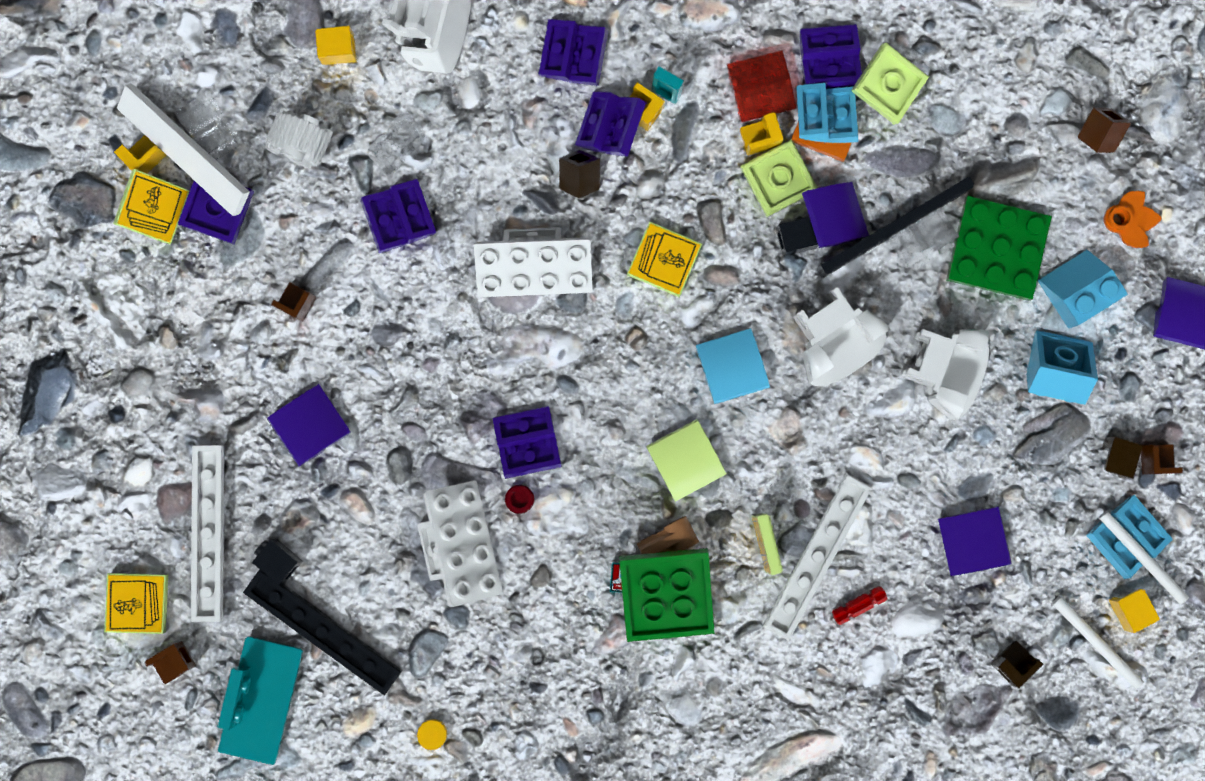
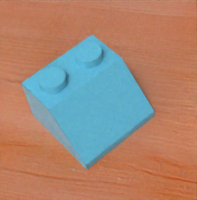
[1037,250,1128,329]
[1026,330,1098,405]

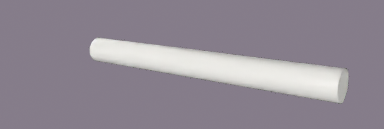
[1099,510,1189,604]
[1052,596,1144,689]

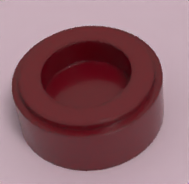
[505,485,534,514]

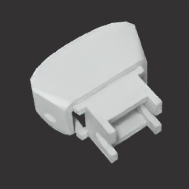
[382,0,471,74]
[793,287,890,387]
[900,329,990,420]

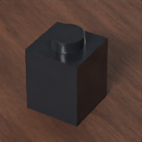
[776,217,818,257]
[252,539,303,585]

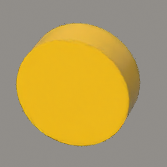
[417,719,448,750]

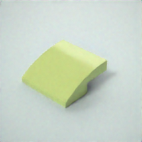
[646,419,726,502]

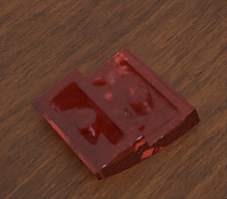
[726,50,797,123]

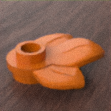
[1103,191,1162,248]

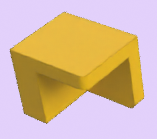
[315,26,357,65]
[630,82,665,131]
[740,112,784,156]
[114,135,167,174]
[1109,589,1160,633]

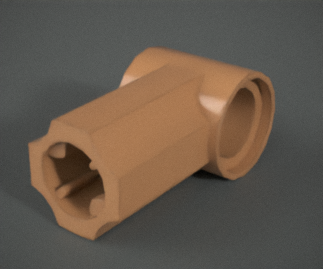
[636,516,699,554]

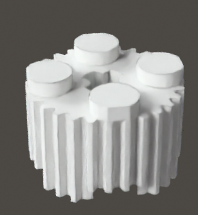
[265,107,333,169]

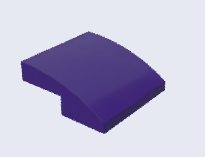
[538,19,608,86]
[799,24,862,89]
[575,92,646,157]
[360,179,436,253]
[802,182,869,248]
[1153,277,1205,350]
[267,384,351,467]
[492,406,562,479]
[938,506,1012,576]

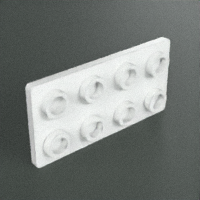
[474,227,592,297]
[417,481,502,607]

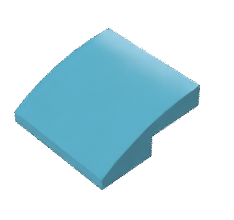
[797,83,858,143]
[696,328,770,405]
[1086,495,1173,580]

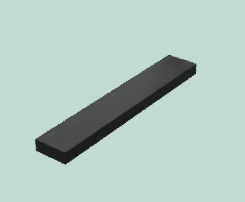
[816,177,974,278]
[243,569,403,696]

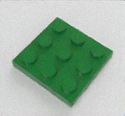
[946,196,1052,301]
[619,548,715,642]

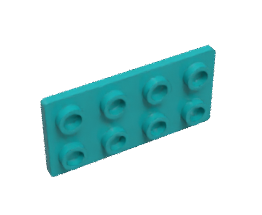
[217,636,303,765]

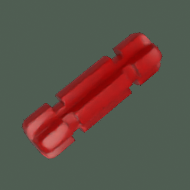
[832,586,888,625]

